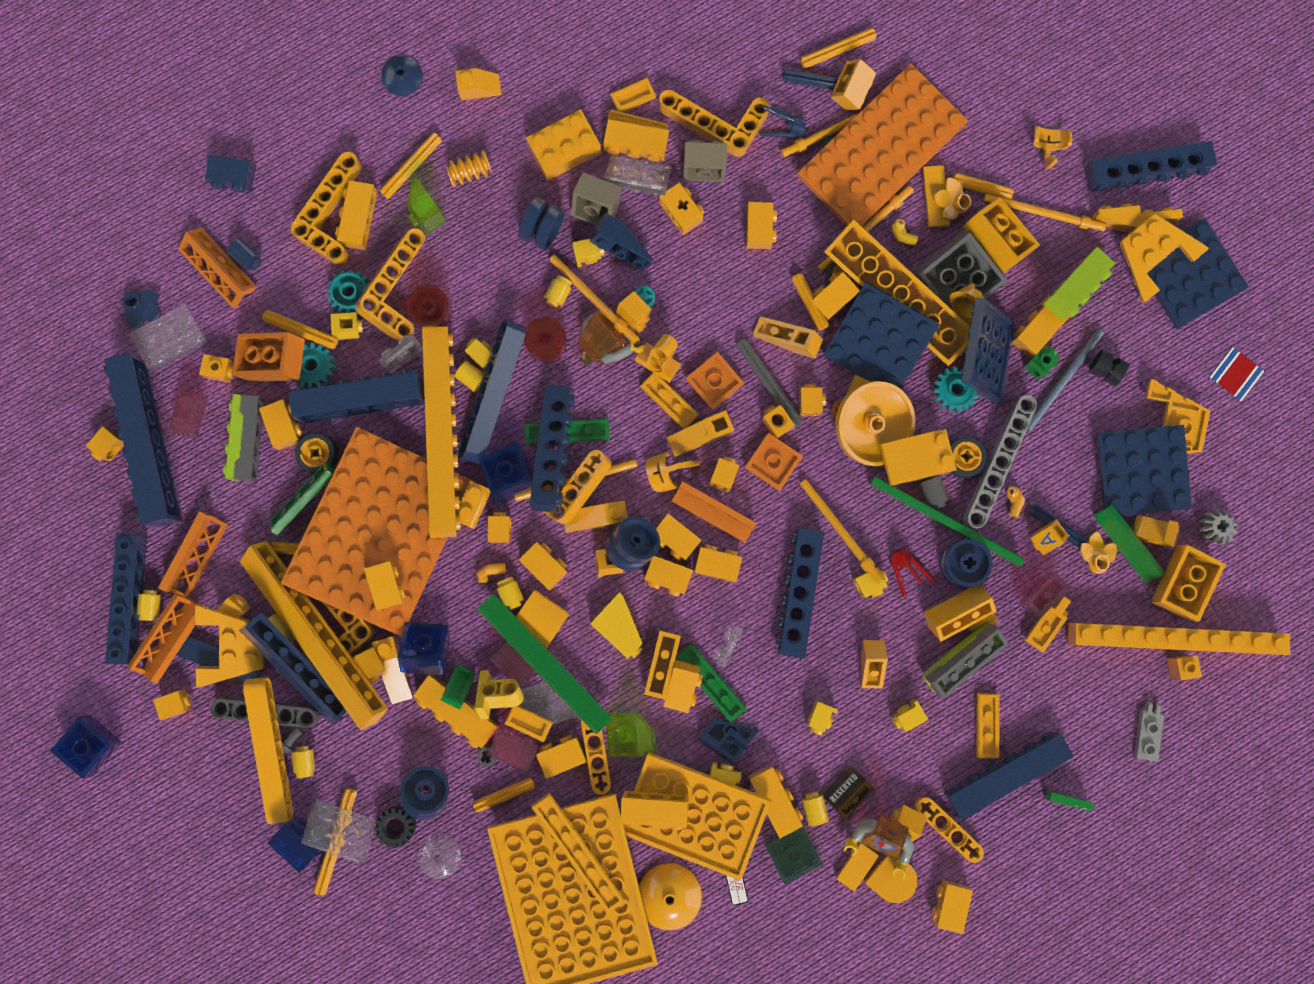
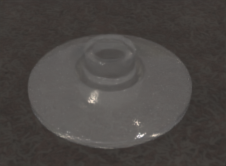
[418,834,461,879]

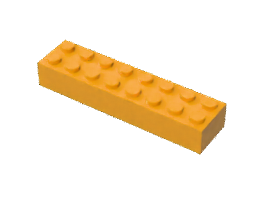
[824,219,970,366]

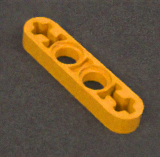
[581,719,611,795]
[914,796,984,863]

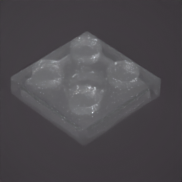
[378,334,423,373]
[713,625,743,668]

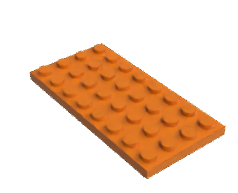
[796,64,969,226]

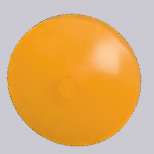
[835,381,915,466]

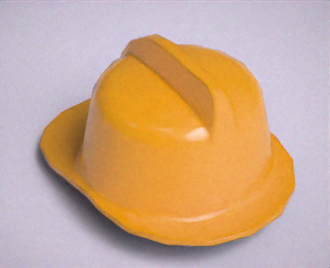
[950,283,984,326]

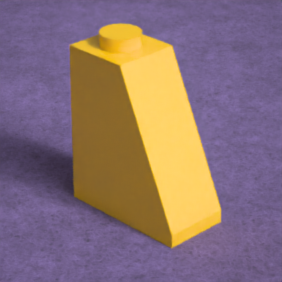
[590,592,643,659]

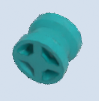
[635,286,655,308]

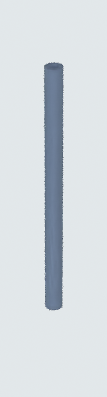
[1027,329,1104,431]

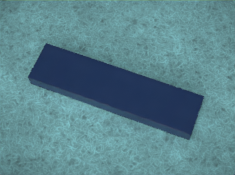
[176,636,265,682]

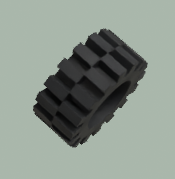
[374,806,416,848]

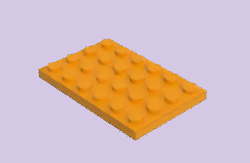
[623,752,771,881]

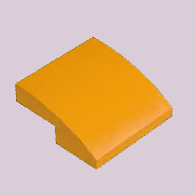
[516,590,570,649]

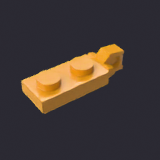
[1024,596,1071,653]

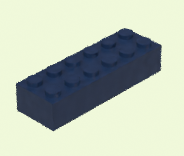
[288,370,425,424]

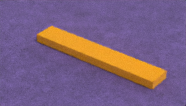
[531,792,625,914]

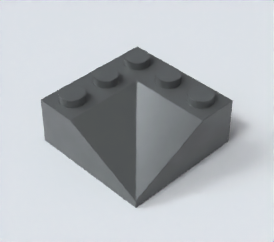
[915,229,1008,309]

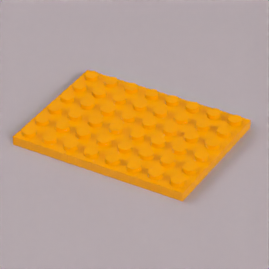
[487,793,658,984]

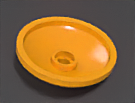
[639,863,702,930]

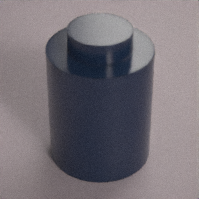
[227,238,261,271]

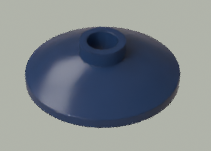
[381,56,423,96]

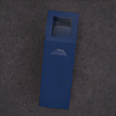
[590,213,653,271]

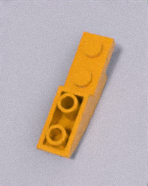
[1092,203,1183,233]

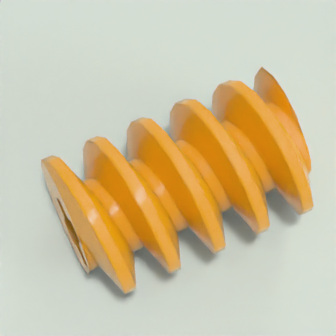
[446,150,492,187]

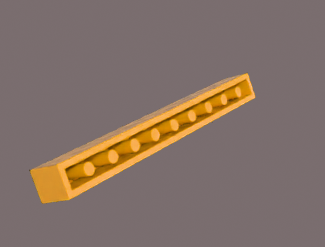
[422,327,461,538]
[240,541,389,730]
[1067,623,1290,655]

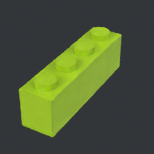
[1044,247,1116,321]

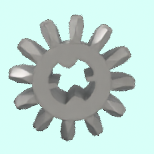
[1199,509,1239,545]

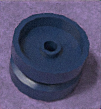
[518,196,565,251]
[605,517,661,571]
[939,540,993,587]
[399,766,449,820]

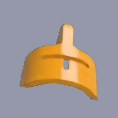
[1033,126,1072,169]
[646,452,700,493]

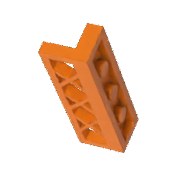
[178,227,257,308]
[672,481,757,543]
[158,511,229,599]
[127,593,198,683]

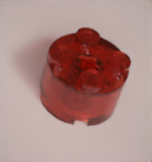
[406,284,452,329]
[524,317,568,364]

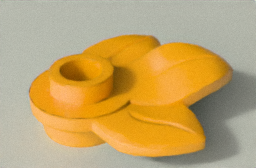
[934,178,972,220]
[1080,532,1117,574]

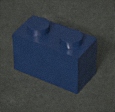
[205,155,256,193]

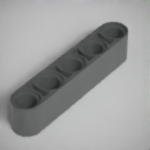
[210,698,321,728]

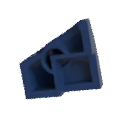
[699,718,759,766]

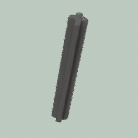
[736,338,803,428]

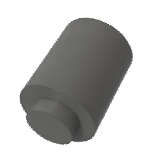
[920,476,949,509]

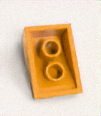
[880,429,957,486]

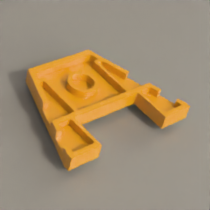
[1119,214,1209,303]
[1145,379,1210,454]
[195,604,264,687]

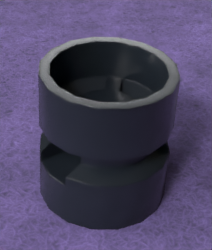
[1088,349,1129,387]

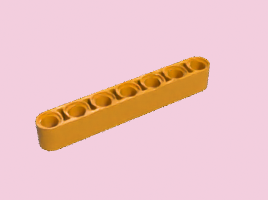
[243,677,293,824]

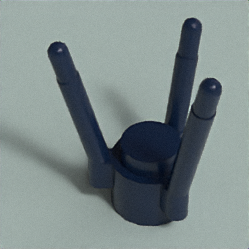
[759,106,807,139]

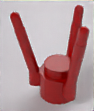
[890,548,937,597]

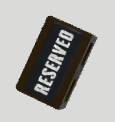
[822,765,875,820]

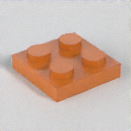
[685,352,744,411]
[745,433,803,491]

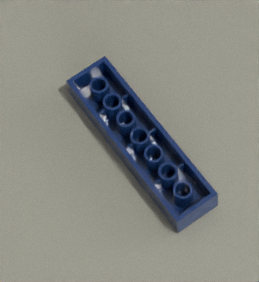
[104,352,182,528]

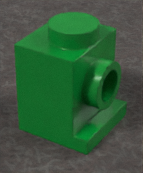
[1023,346,1060,381]

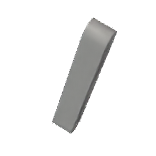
[963,395,1037,530]

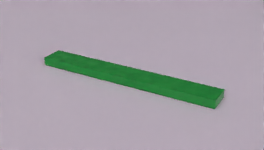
[868,477,1025,567]
[477,594,613,734]

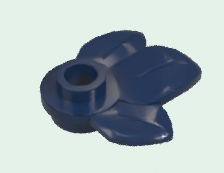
[122,290,161,330]

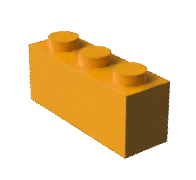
[604,119,669,162]
[335,180,378,251]
[1011,295,1070,358]
[924,584,996,642]
[644,631,681,700]
[748,765,803,838]
[621,791,690,830]

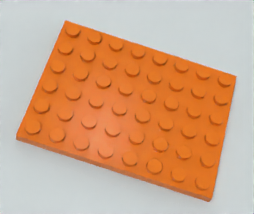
[280,427,474,636]

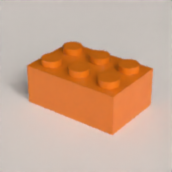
[232,332,305,381]

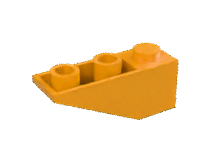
[667,410,734,457]

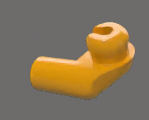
[1007,486,1025,518]
[476,563,506,583]

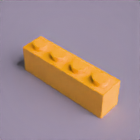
[413,674,499,749]

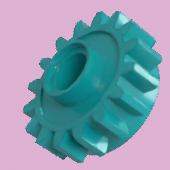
[326,269,370,315]
[295,343,337,389]
[932,367,979,414]

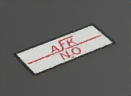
[725,875,749,906]

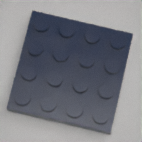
[1147,218,1249,330]
[823,282,940,389]
[961,298,1015,403]
[1096,425,1192,515]

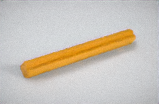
[313,788,357,896]

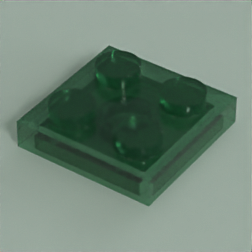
[764,824,823,885]

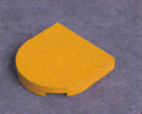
[864,850,917,903]

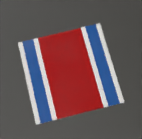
[1210,347,1264,401]

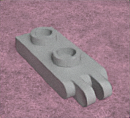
[1134,701,1164,762]

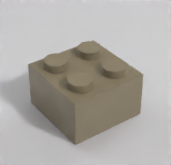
[683,140,727,182]
[571,173,622,225]

